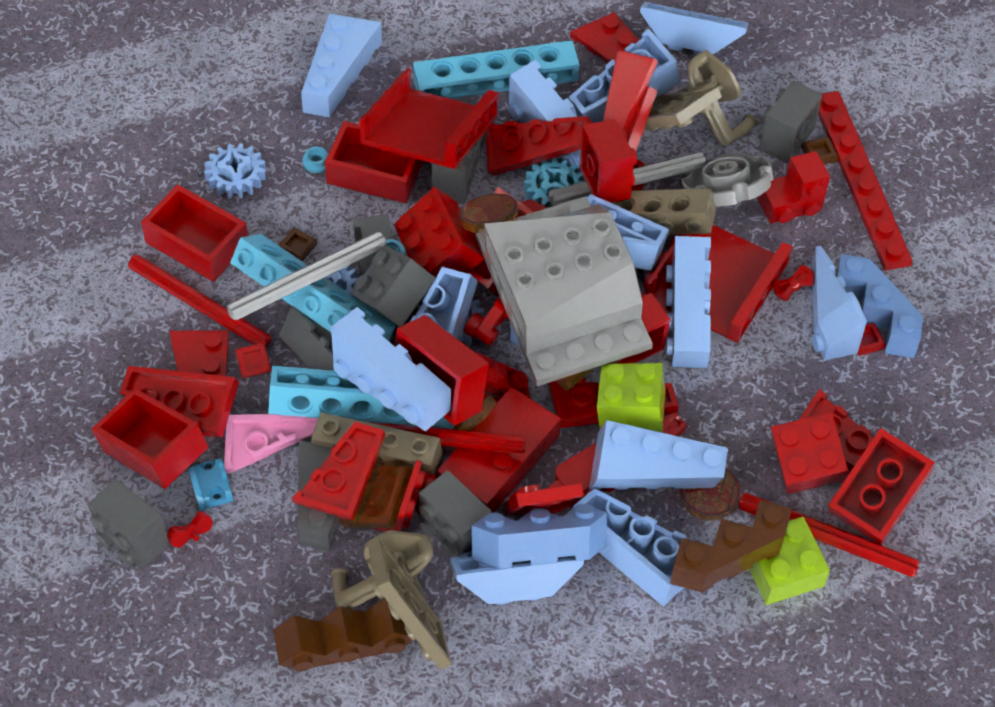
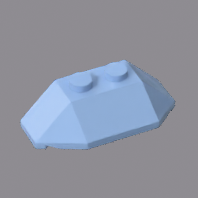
[640,2,749,55]
[450,550,584,605]

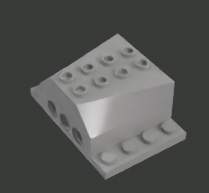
[475,196,653,386]

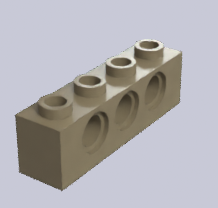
[612,188,716,235]
[311,412,443,481]

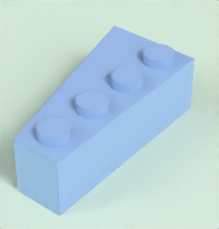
[410,267,478,341]
[589,420,728,490]

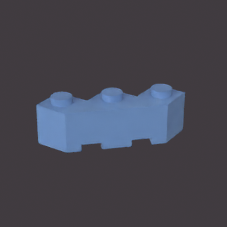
[835,254,923,358]
[472,504,607,569]

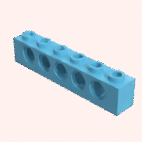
[413,41,580,99]
[230,234,396,341]
[268,366,454,429]

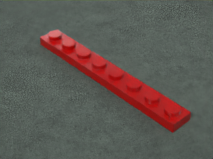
[818,91,913,271]

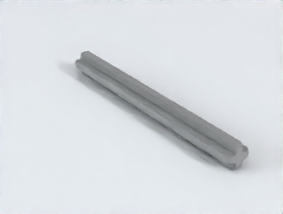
[548,152,706,206]
[227,232,386,320]

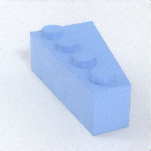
[301,13,382,117]
[569,29,681,123]
[508,60,582,173]
[666,236,711,368]
[331,307,451,431]
[573,488,687,607]

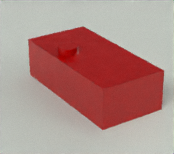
[437,387,561,513]

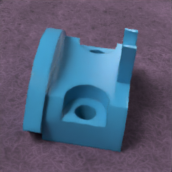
[187,458,233,511]

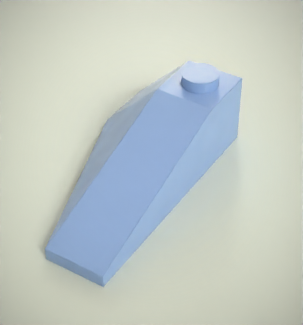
[812,246,867,361]

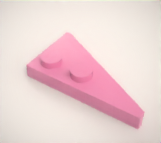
[224,414,319,473]

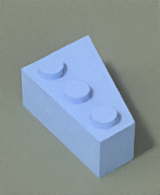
[588,194,669,271]

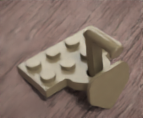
[644,50,759,146]
[331,530,452,670]

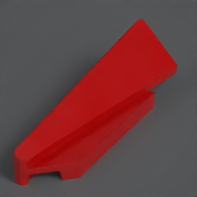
[603,51,658,152]

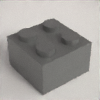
[759,80,823,164]
[350,245,436,327]
[419,470,491,558]
[88,479,169,570]

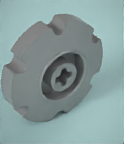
[682,153,774,207]

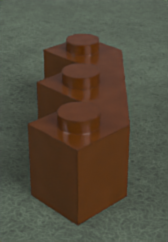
[670,500,792,593]
[273,599,412,671]

